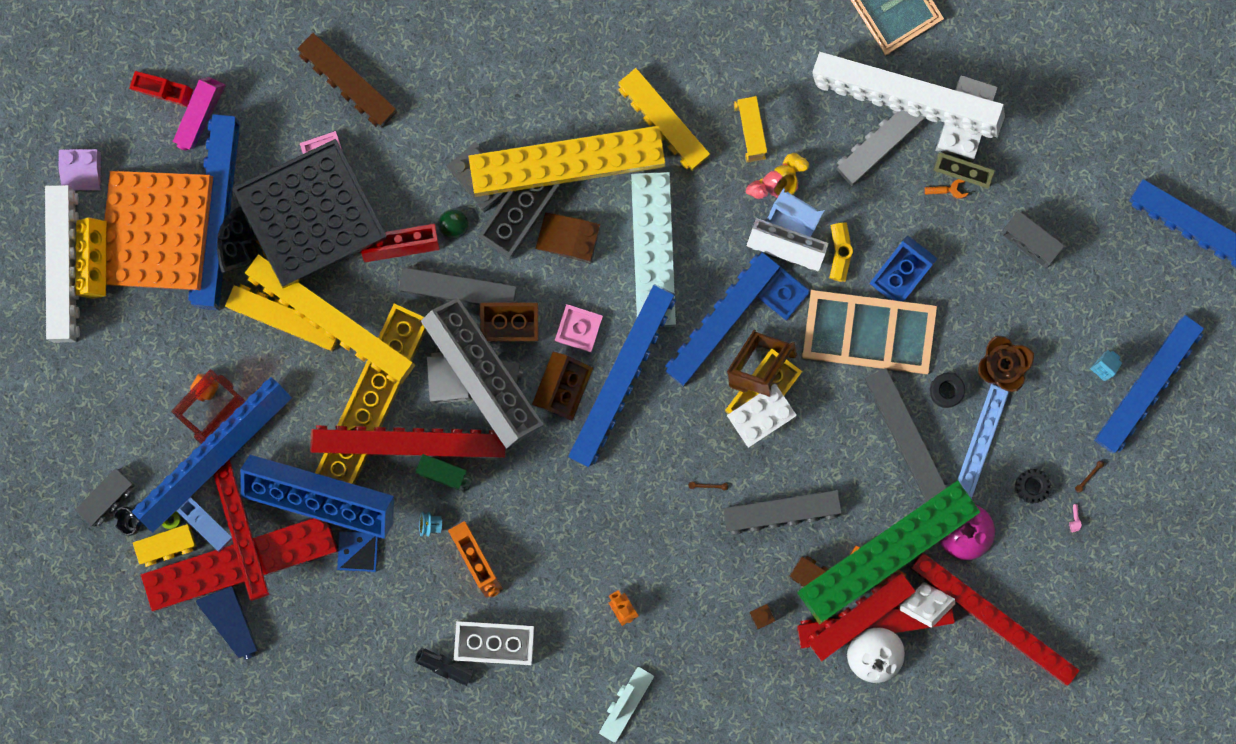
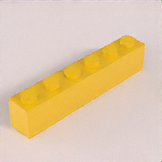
[618,68,710,171]
[225,284,338,352]

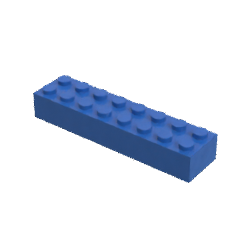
[240,455,394,539]

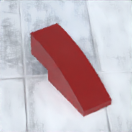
[129,71,193,107]

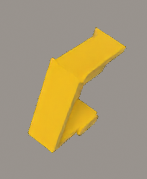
[734,96,767,163]

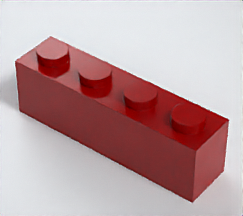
[361,224,439,263]

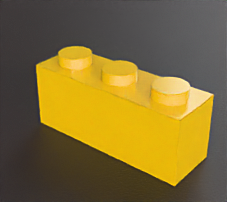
[133,524,197,567]

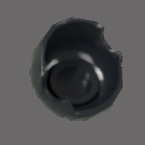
[113,506,143,536]

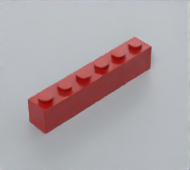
[807,572,916,661]

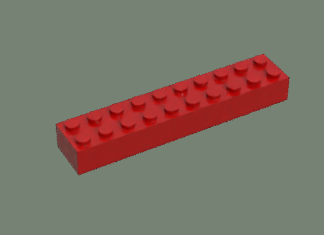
[140,518,338,612]

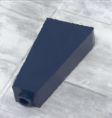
[195,586,259,660]

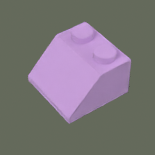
[59,149,101,191]

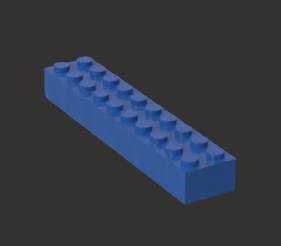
[188,114,240,310]

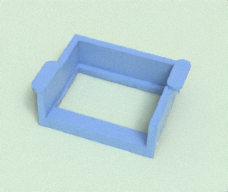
[767,188,825,237]

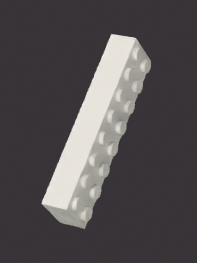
[45,185,80,343]

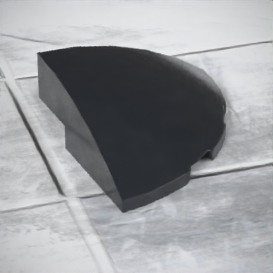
[217,206,258,273]

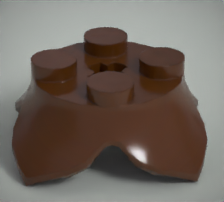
[978,336,1034,392]

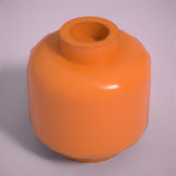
[190,372,219,402]

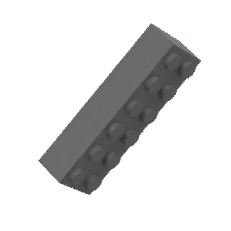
[478,141,563,260]

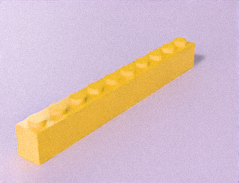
[245,254,415,384]

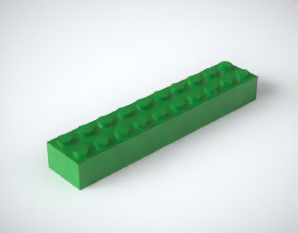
[797,480,980,625]

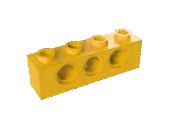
[75,217,106,299]

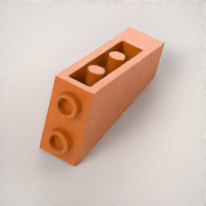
[448,521,503,598]

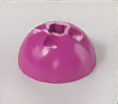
[940,505,995,560]

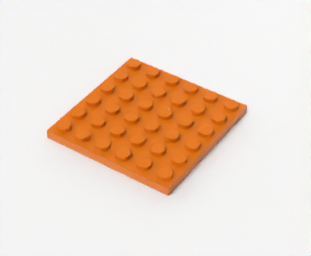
[104,171,213,291]

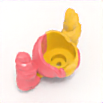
[746,153,809,199]

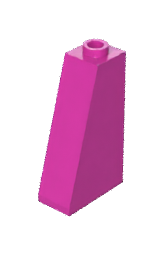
[173,77,226,151]

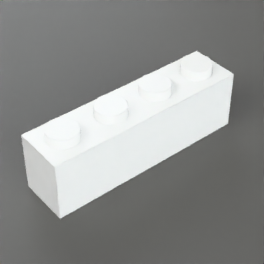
[747,218,829,271]

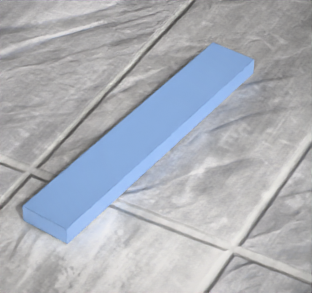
[958,384,1009,499]

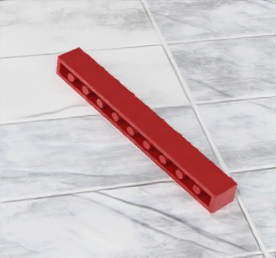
[310,425,505,458]
[910,553,1080,686]

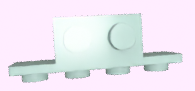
[599,667,654,742]

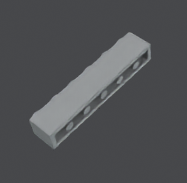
[836,110,926,186]

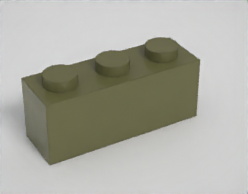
[933,151,995,189]

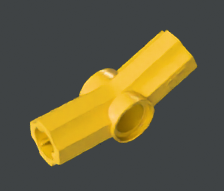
[829,222,853,282]

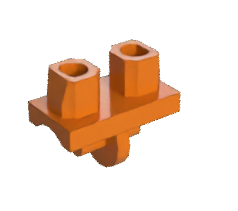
[608,590,639,626]

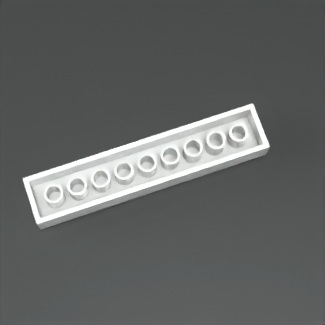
[812,52,1005,138]

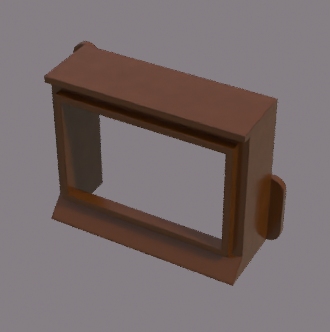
[727,330,797,397]

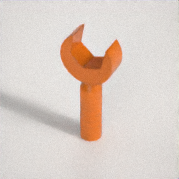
[925,179,968,199]

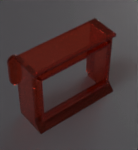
[171,369,246,444]

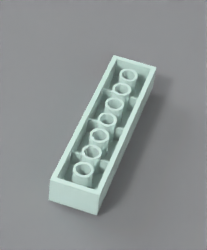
[631,172,676,327]

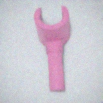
[1069,504,1082,532]

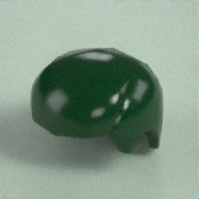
[438,209,468,238]

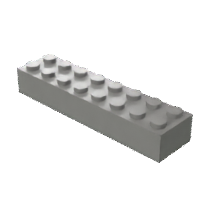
[421,298,544,449]

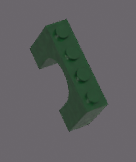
[416,454,473,492]

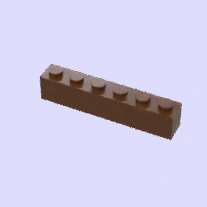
[297,32,397,128]

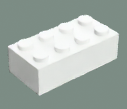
[935,76,997,162]
[454,621,535,665]

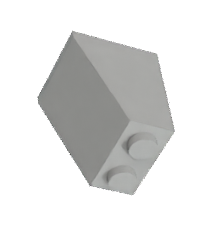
[427,352,471,404]

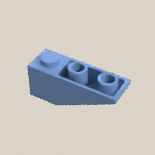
[176,497,232,552]

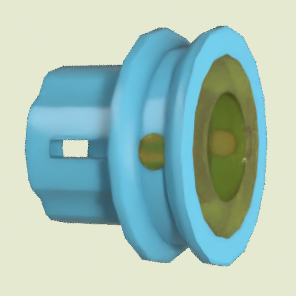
[419,511,442,537]

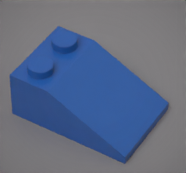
[869,235,938,302]

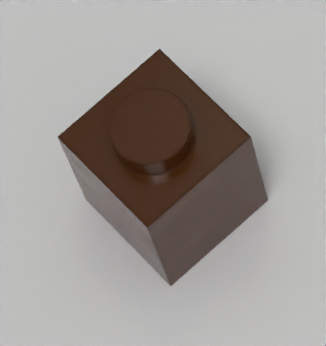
[749,604,775,630]

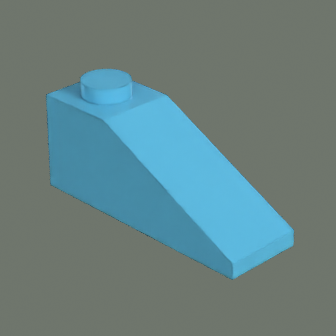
[1090,350,1122,381]

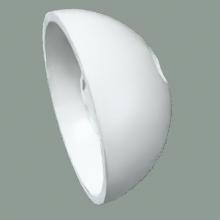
[847,628,905,683]

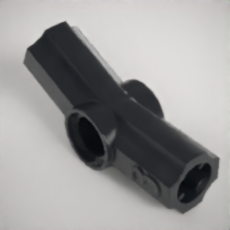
[415,647,474,686]

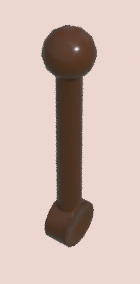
[1075,461,1104,493]
[688,482,729,491]

